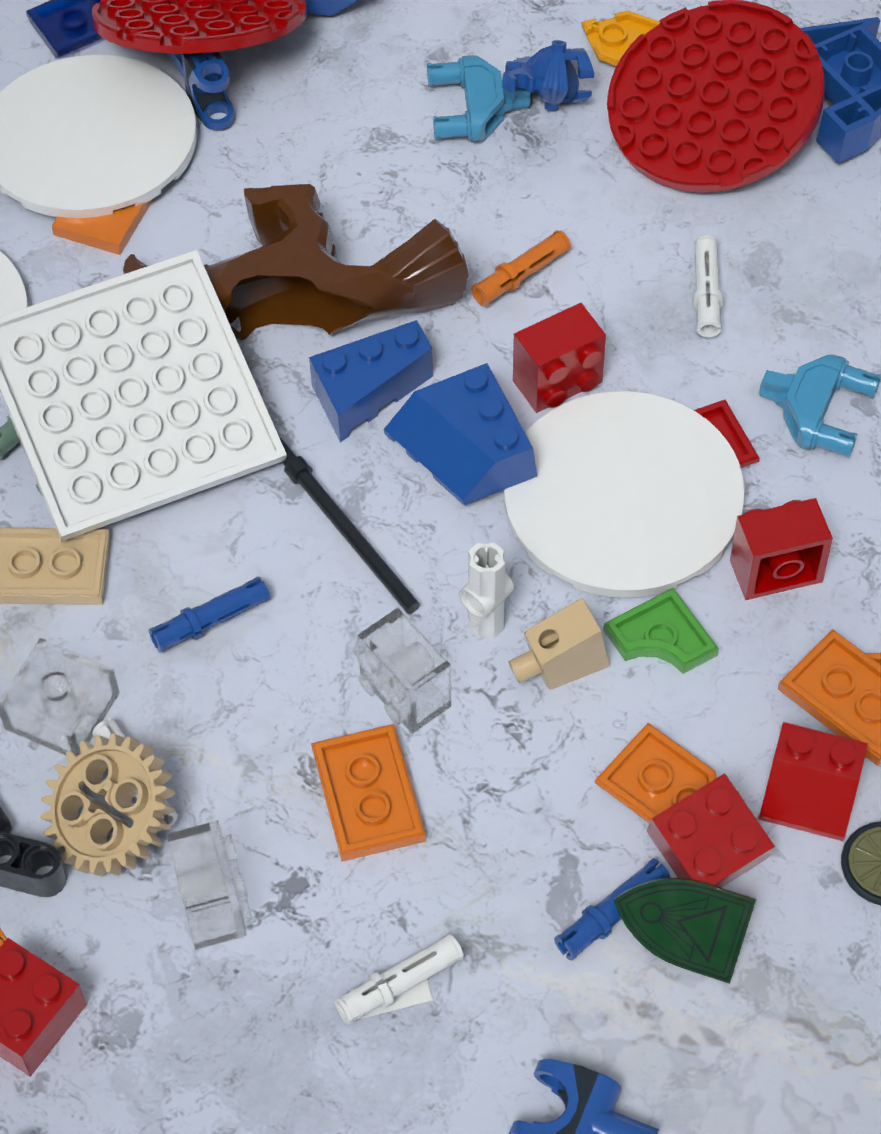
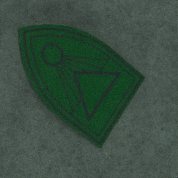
[614,878,756,984]

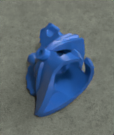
[502,40,594,110]

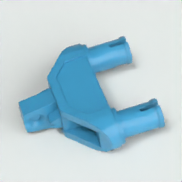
[427,55,530,142]
[759,354,881,458]

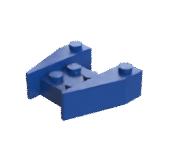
[800,17,881,164]

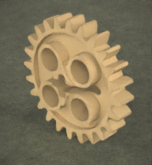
[41,733,175,877]

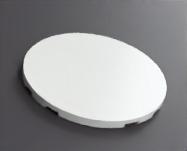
[0,55,197,218]
[504,391,744,598]

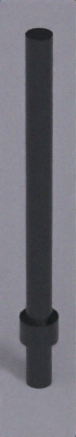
[280,438,420,614]

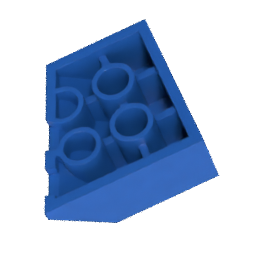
[383,363,537,505]

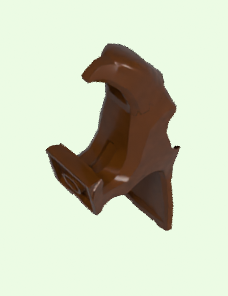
[123,184,469,340]

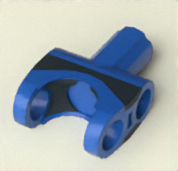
[168,52,234,130]
[508,1059,659,1134]

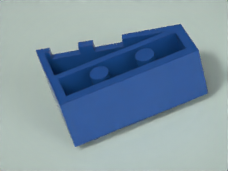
[309,320,433,443]

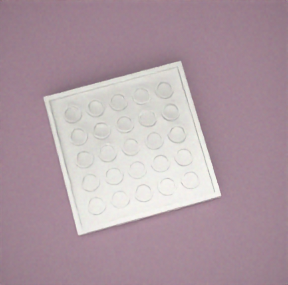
[0,250,287,542]

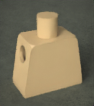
[508,598,610,689]

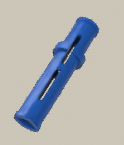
[148,576,270,653]
[554,858,671,961]

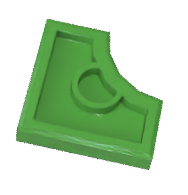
[603,588,719,674]

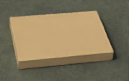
[0,527,111,605]

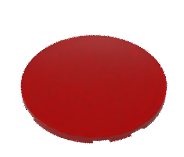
[92,0,307,54]
[607,0,825,193]

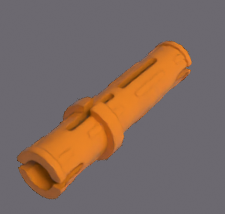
[471,230,571,306]

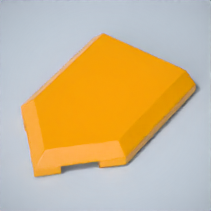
[581,10,660,66]

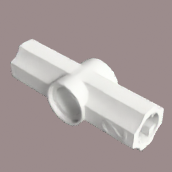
[458,542,514,639]

